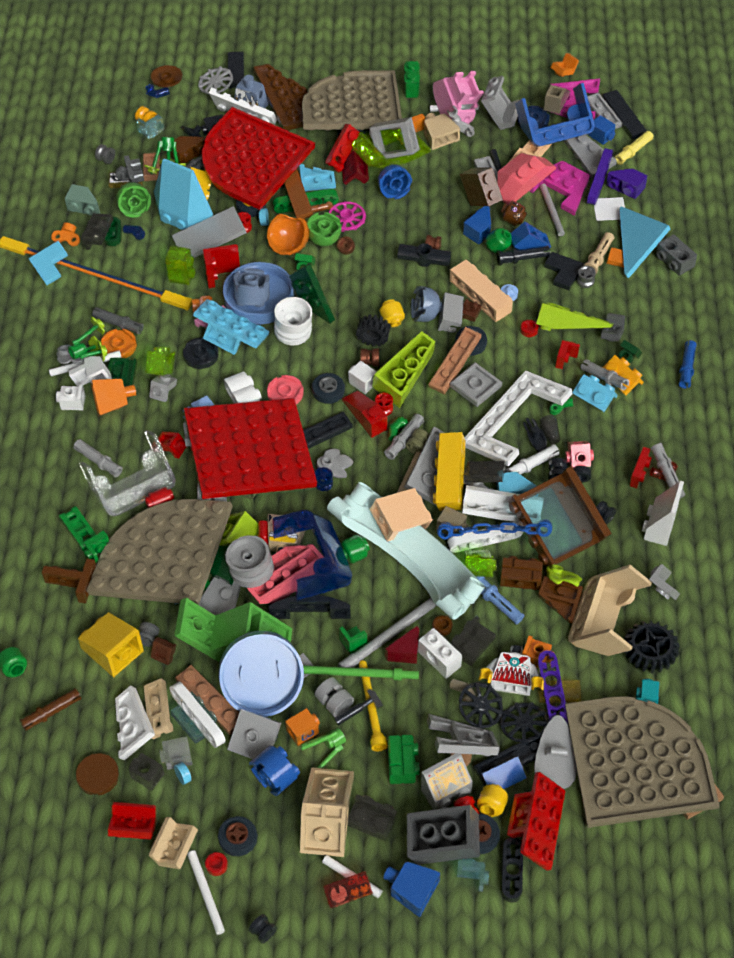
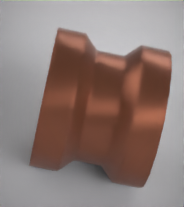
[425,235,442,250]

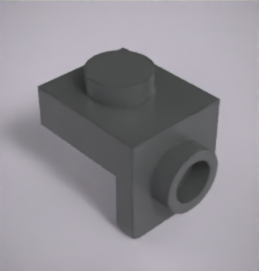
[601,313,625,342]

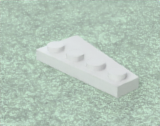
[209,87,277,125]

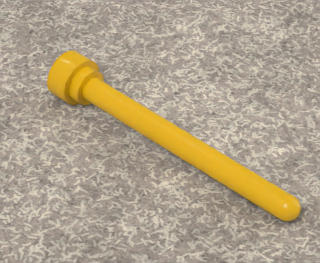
[359,660,388,752]

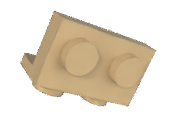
[149,817,198,869]

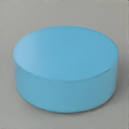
[259,208,269,226]
[174,762,191,785]

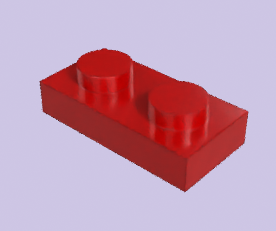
[630,447,652,489]

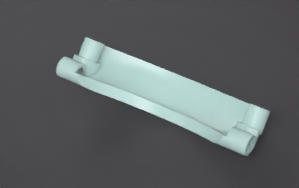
[327,482,485,620]

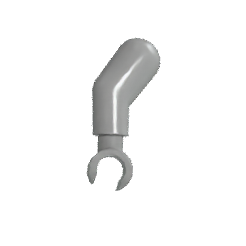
[447,105,475,137]

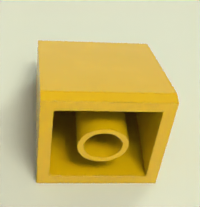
[78,612,144,678]

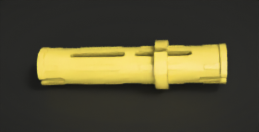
[615,131,653,165]

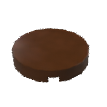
[76,753,119,795]

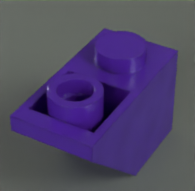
[606,169,648,199]

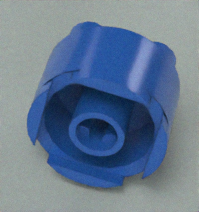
[249,745,300,796]

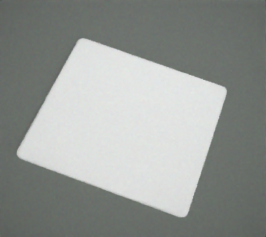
[594,197,625,221]

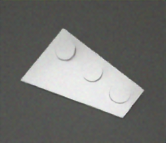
[115,686,155,760]

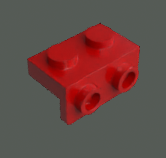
[108,802,157,840]

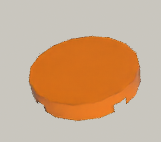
[101,329,137,358]

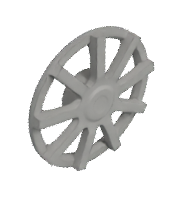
[198,66,233,95]

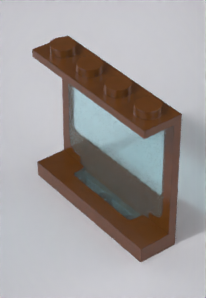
[508,466,611,569]

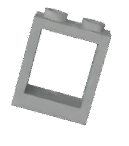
[370,117,419,160]

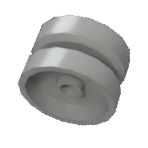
[225,535,274,588]

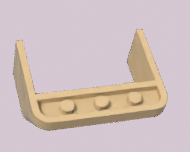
[568,565,652,656]

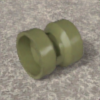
[406,428,429,454]

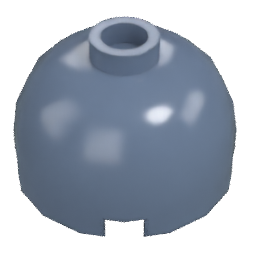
[410,286,442,322]

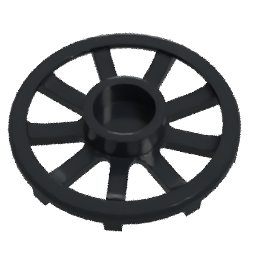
[459,682,503,728]
[500,702,548,743]

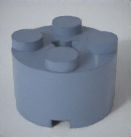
[234,269,270,307]

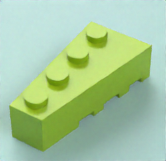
[372,331,436,408]

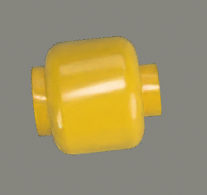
[379,299,405,327]
[477,784,508,817]

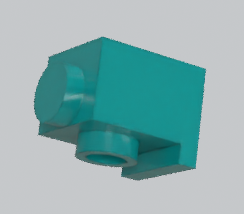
[636,679,659,704]

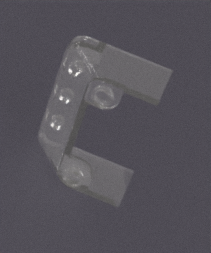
[79,430,176,516]

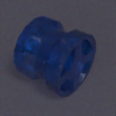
[315,467,333,491]

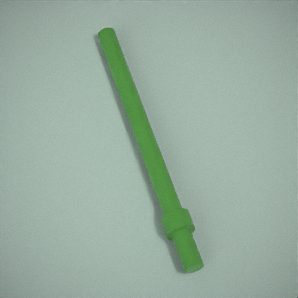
[303,665,419,681]

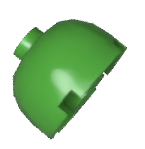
[116,182,151,218]
[308,212,342,246]

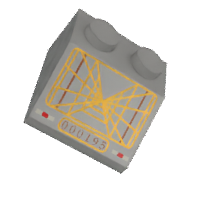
[421,753,472,810]

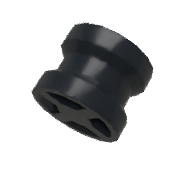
[596,500,617,525]
[248,914,277,944]

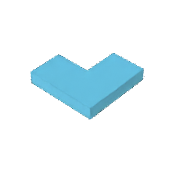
[29,241,68,285]

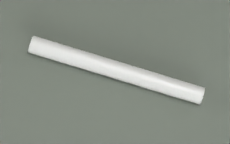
[49,350,122,376]
[187,850,225,934]

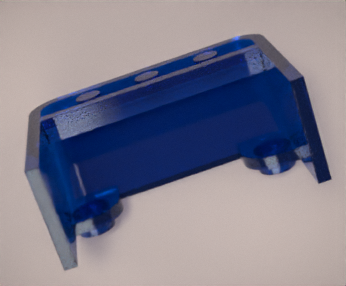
[273,510,352,600]

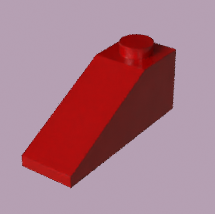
[342,391,387,438]

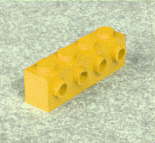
[433,432,466,511]

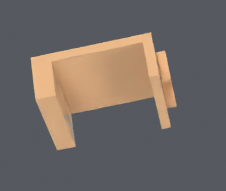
[370,488,432,542]

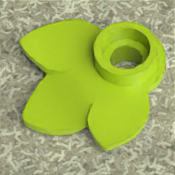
[546,564,582,587]

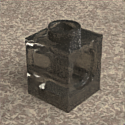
[129,753,164,791]

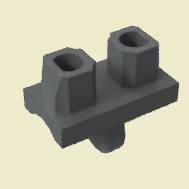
[115,155,144,183]

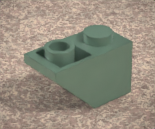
[65,184,100,216]

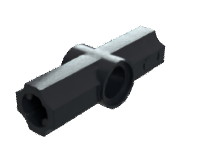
[397,243,452,267]

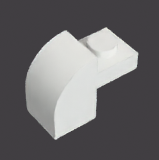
[68,356,112,387]

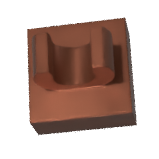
[462,299,482,322]
[151,637,176,665]

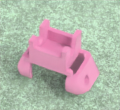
[433,71,484,124]

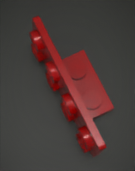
[507,772,565,871]

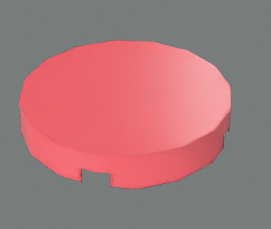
[267,375,304,404]

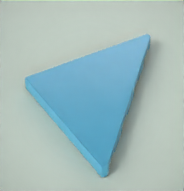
[620,206,670,278]

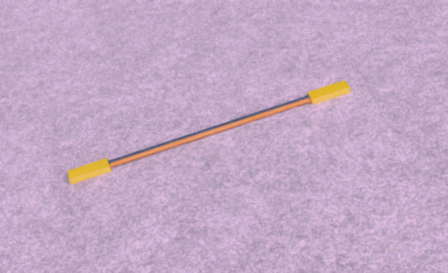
[0,236,192,310]

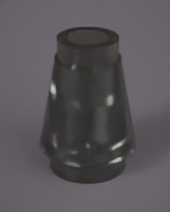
[539,415,561,444]

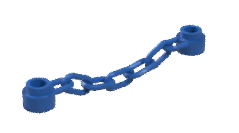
[437,519,553,539]

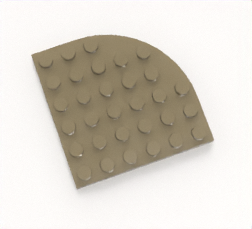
[302,70,402,131]
[86,499,233,605]
[565,697,720,828]

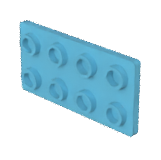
[193,299,269,355]

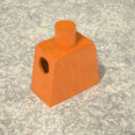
[90,379,136,416]

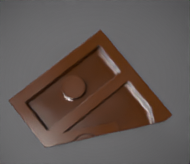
[539,576,583,624]

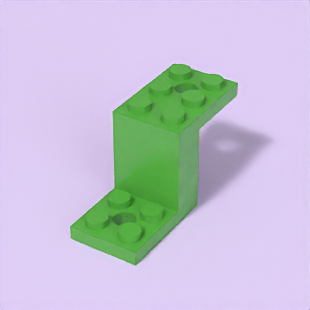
[174,598,292,662]

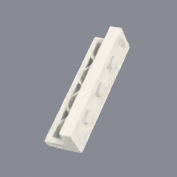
[462,485,543,524]

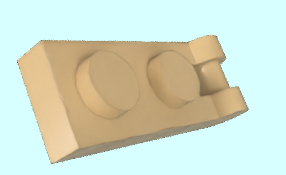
[144,678,173,739]

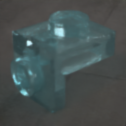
[457,859,489,892]

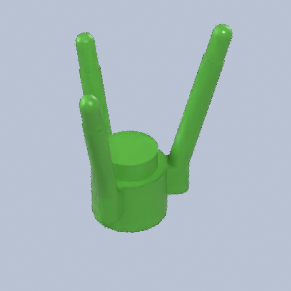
[301,728,346,768]

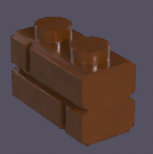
[500,556,543,590]

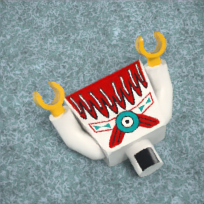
[479,645,544,696]

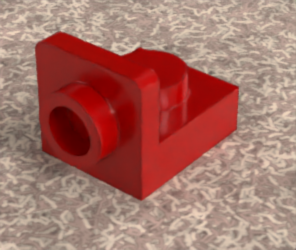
[555,340,580,369]
[153,431,187,459]

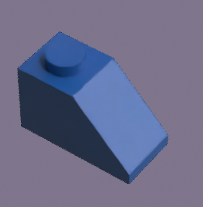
[510,222,551,250]

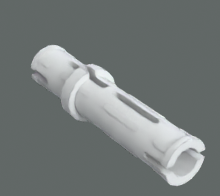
[506,444,559,475]

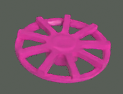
[328,202,366,232]

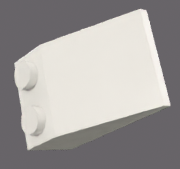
[642,481,684,546]

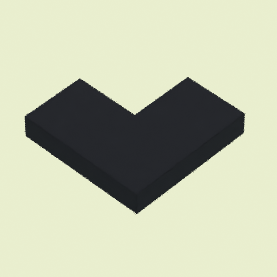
[545,252,584,291]

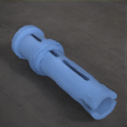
[476,574,525,625]

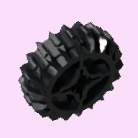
[624,619,680,674]

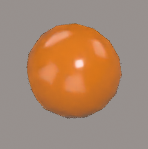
[267,214,309,256]

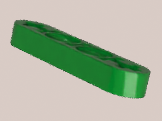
[273,189,339,213]

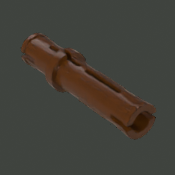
[19,688,81,731]

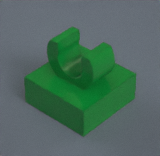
[295,253,315,270]

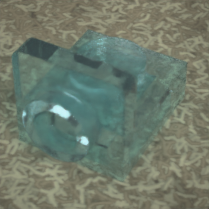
[137,115,164,139]

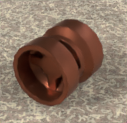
[361,348,379,367]

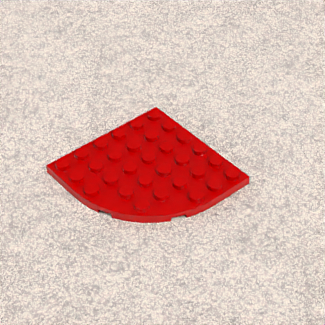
[202,107,315,210]

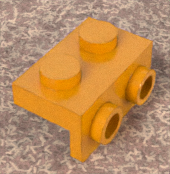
[603,355,644,395]

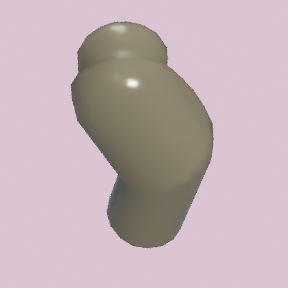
[450,679,476,702]

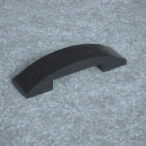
[269,595,351,619]

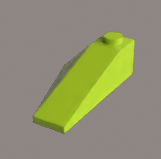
[536,302,614,331]

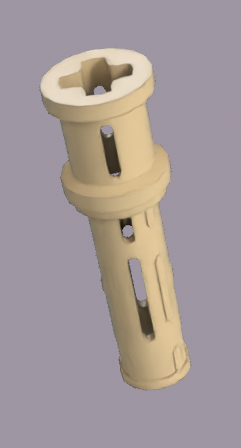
[583,232,614,274]

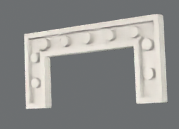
[465,371,572,466]

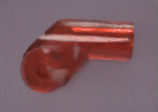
[650,462,678,480]

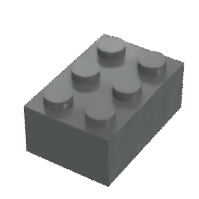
[407,805,480,865]

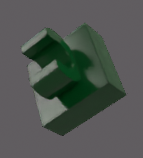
[619,340,642,363]

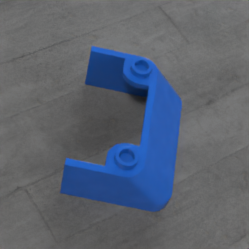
[515,83,595,147]

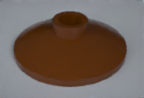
[151,65,183,87]

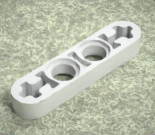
[447,522,523,553]
[169,681,226,748]

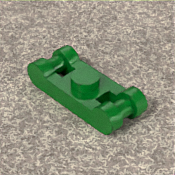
[58,506,96,552]

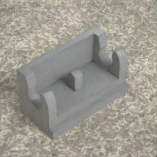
[438,293,464,332]

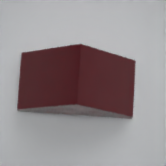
[385,626,420,664]

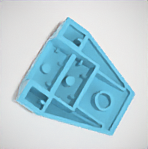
[154,159,213,230]

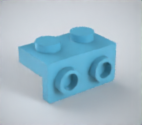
[572,374,618,412]

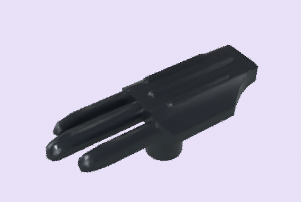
[181,124,202,137]
[523,418,547,452]

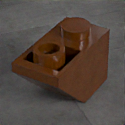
[170,136,205,164]

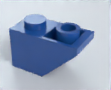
[463,206,491,244]

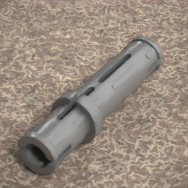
[581,360,629,390]
[384,414,424,460]
[73,439,123,477]
[651,443,686,498]

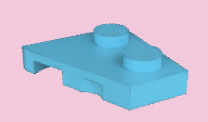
[299,164,336,191]

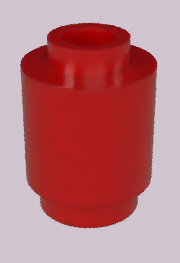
[144,487,174,508]

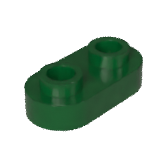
[104,217,122,246]

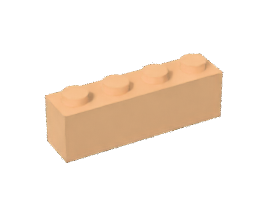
[450,260,513,322]

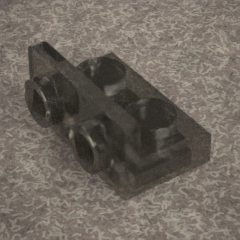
[81,213,113,250]
[451,616,496,666]
[348,794,396,842]

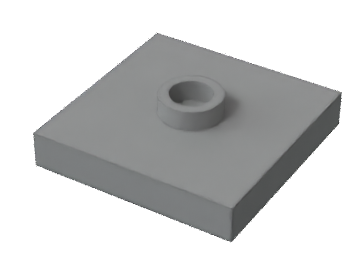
[450,362,502,407]
[227,709,281,759]

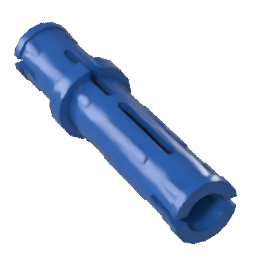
[679,340,697,389]

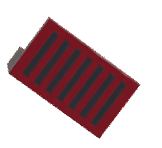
[342,149,369,185]

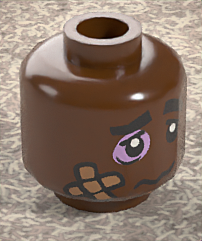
[501,201,527,226]

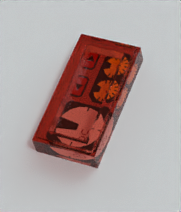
[323,871,373,909]

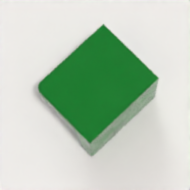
[339,626,367,654]

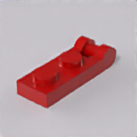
[326,124,361,173]

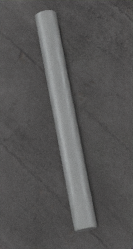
[540,184,565,236]

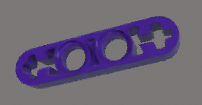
[587,148,613,205]
[538,650,569,724]

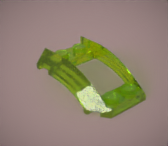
[352,129,431,168]

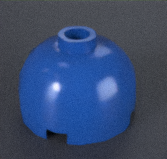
[377,164,412,199]

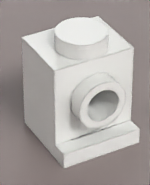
[56,384,86,410]

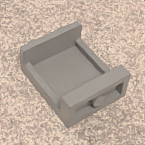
[481,76,519,130]

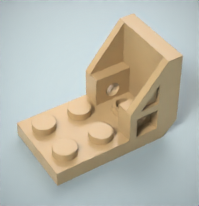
[300,767,354,857]

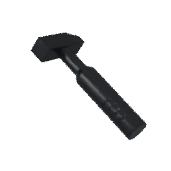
[334,689,383,725]

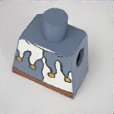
[234,75,268,109]

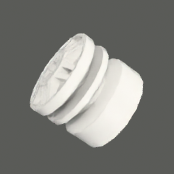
[274,297,312,345]

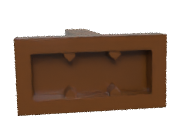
[42,559,96,604]

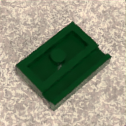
[108,358,137,387]

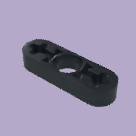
[502,837,523,903]

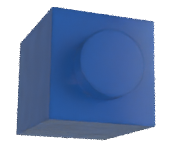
[588,115,616,145]

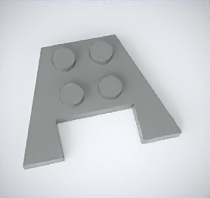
[427,714,500,756]

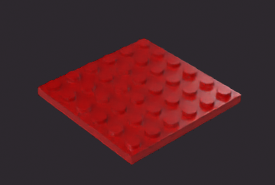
[184,398,317,499]

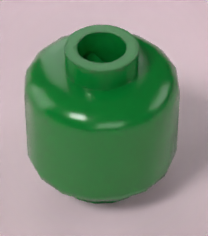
[486,228,512,253]
[339,535,370,564]
[0,647,28,678]

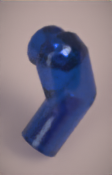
[146,84,170,98]
[123,225,145,240]

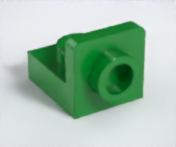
[83,530,109,565]

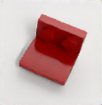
[203,244,240,288]

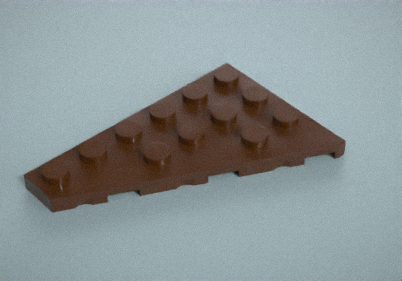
[253,64,308,130]

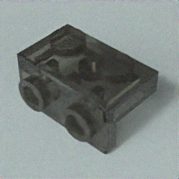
[464,461,507,483]

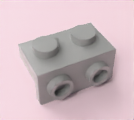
[649,564,680,600]

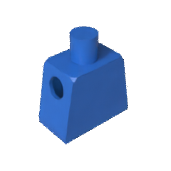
[383,862,440,917]

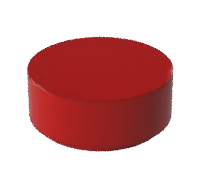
[520,320,539,337]
[205,852,228,876]

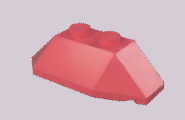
[497,153,556,204]
[247,544,325,604]

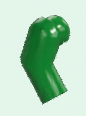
[549,398,573,415]
[388,416,408,441]

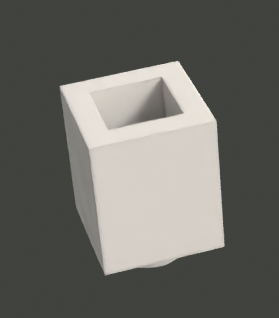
[349,361,377,394]

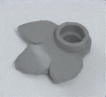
[56,345,87,364]
[317,449,353,478]

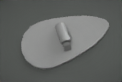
[534,715,577,789]

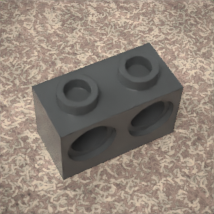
[656,234,697,276]

